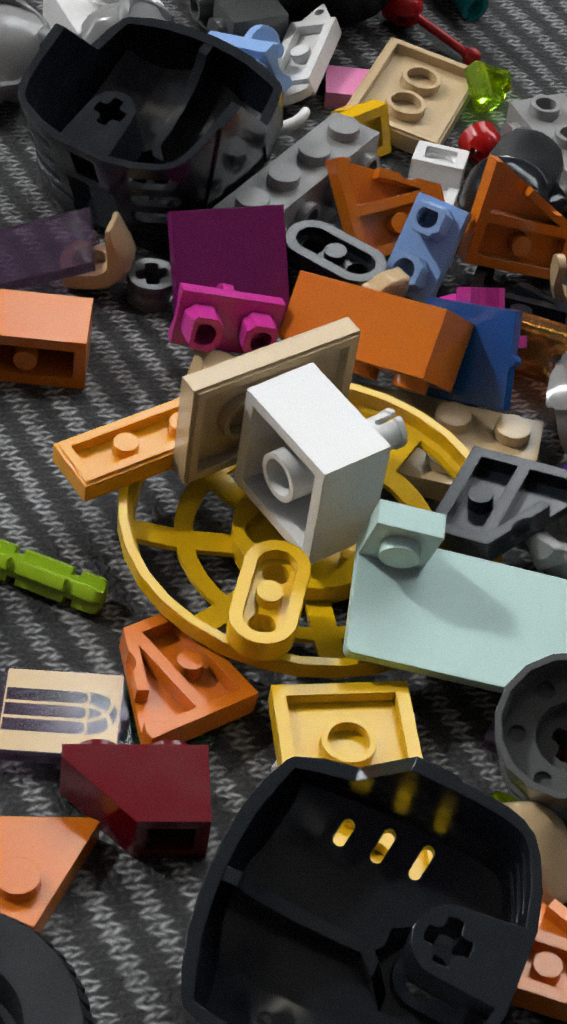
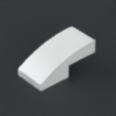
[407,140,470,206]

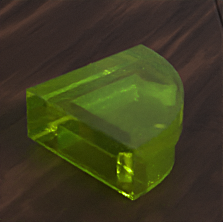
[464,60,512,113]

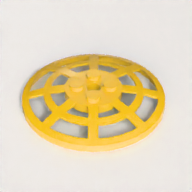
[117,383,503,679]

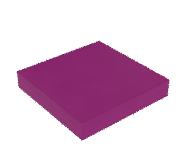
[167,204,290,320]

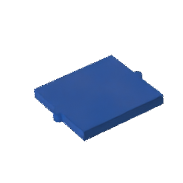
[426,297,523,411]

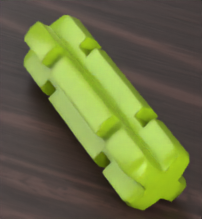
[0,538,109,615]

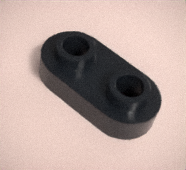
[286,220,387,286]

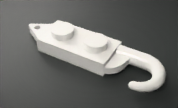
[278,4,342,137]

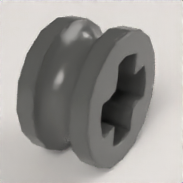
[125,258,173,312]

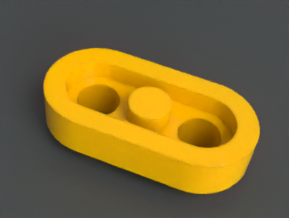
[226,540,311,661]

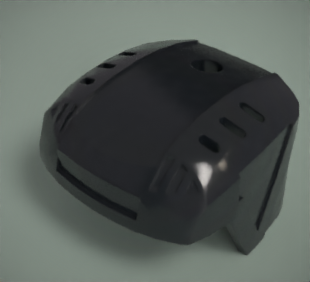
[18,17,283,251]
[181,756,543,1024]

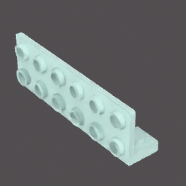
[343,499,567,693]

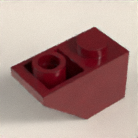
[60,739,212,858]

